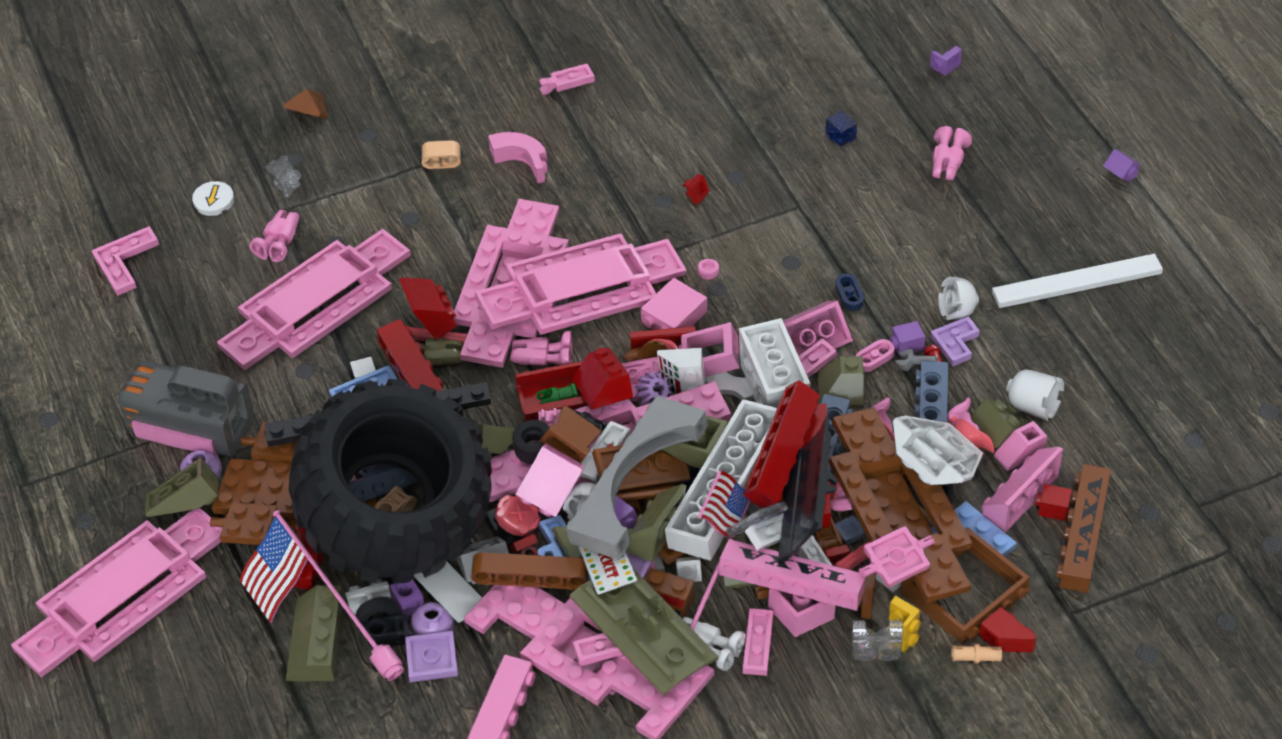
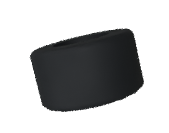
[512,420,550,464]

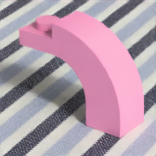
[488,132,548,184]

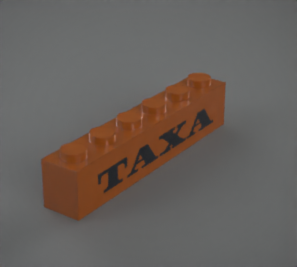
[1056,464,1111,593]

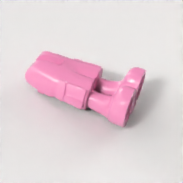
[932,126,972,181]
[249,209,299,262]
[510,331,573,367]

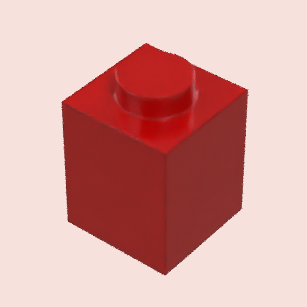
[1035,484,1072,521]

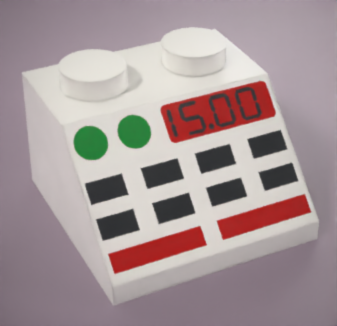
[657,348,706,394]

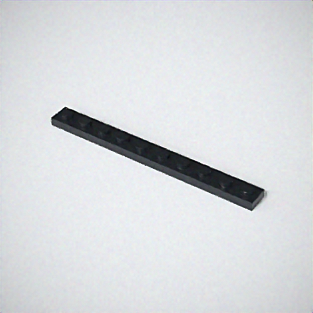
[264,382,491,447]

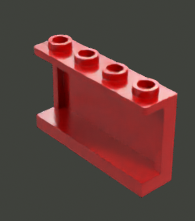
[515,361,588,422]

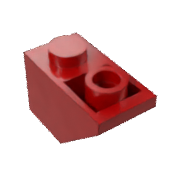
[979,607,1037,653]

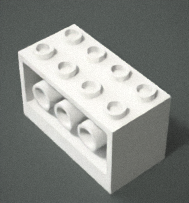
[739,318,810,408]

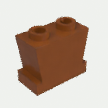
[540,405,602,463]

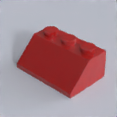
[399,277,458,340]
[571,348,633,410]

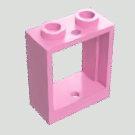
[679,322,740,377]

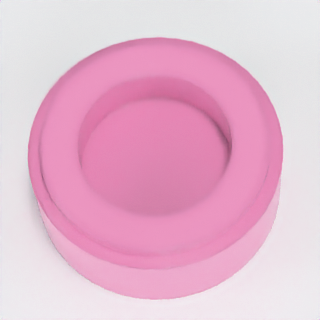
[698,259,719,279]

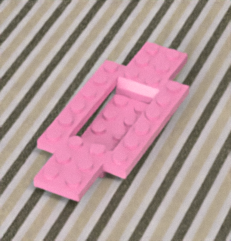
[454,199,569,368]
[217,229,411,371]
[474,234,686,335]
[11,508,222,678]

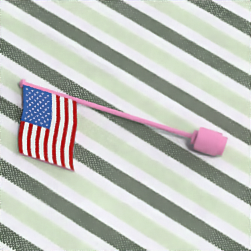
[690,471,751,630]
[240,510,404,681]

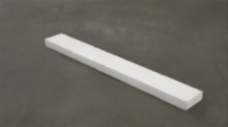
[992,254,1163,308]

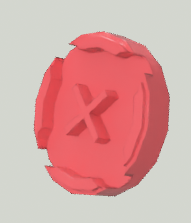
[495,495,541,536]

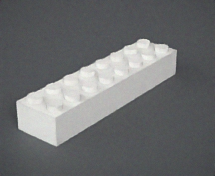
[665,399,777,561]

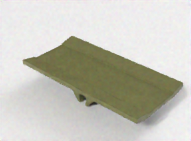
[570,568,719,696]

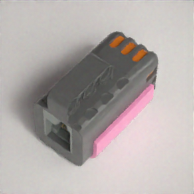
[118,361,254,457]

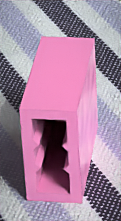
[641,278,707,330]
[516,443,585,517]

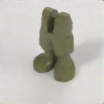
[412,337,463,366]

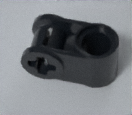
[366,613,413,649]

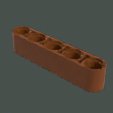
[471,552,588,590]

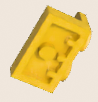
[888,596,921,653]

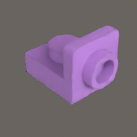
[930,46,962,76]

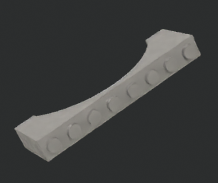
[566,396,708,560]

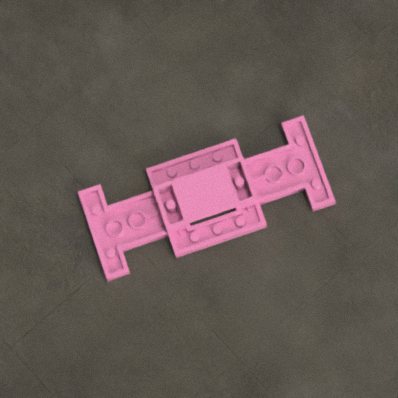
[464,554,714,739]

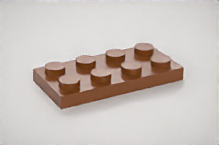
[592,445,691,493]

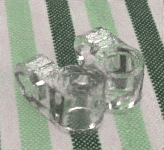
[851,620,902,662]

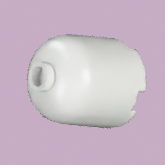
[1006,370,1064,421]

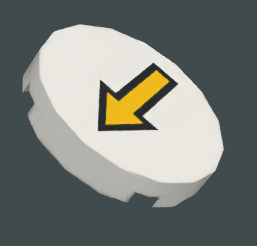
[192,181,234,216]

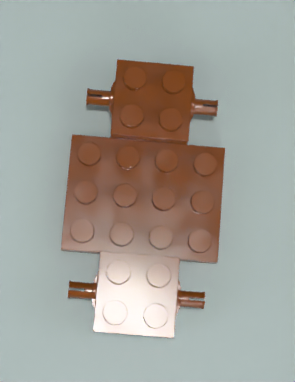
[210,422,298,545]

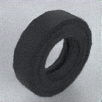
[356,597,399,629]

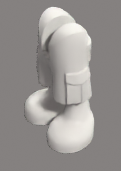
[683,617,746,671]

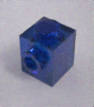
[825,110,857,146]

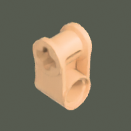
[375,486,417,513]

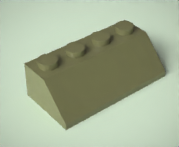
[286,585,343,681]

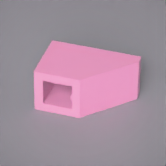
[994,421,1047,472]

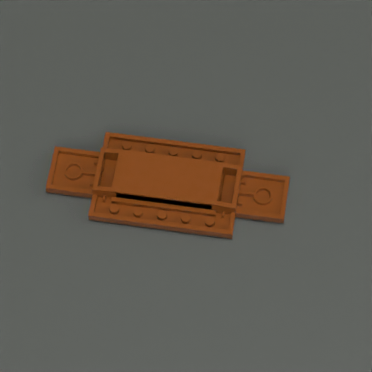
[829,407,972,603]

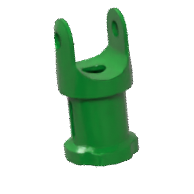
[536,383,578,404]

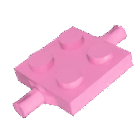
[859,526,935,588]

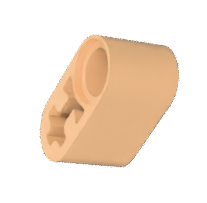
[422,141,460,169]

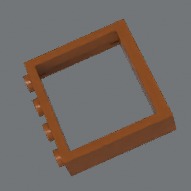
[900,527,1030,645]

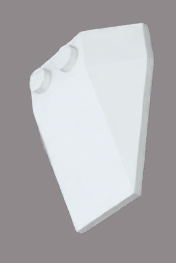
[893,416,983,485]

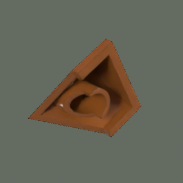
[283,89,328,119]

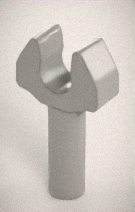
[896,349,938,371]

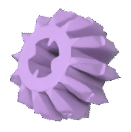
[634,372,673,405]

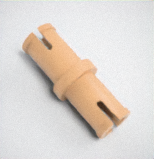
[951,644,1002,663]

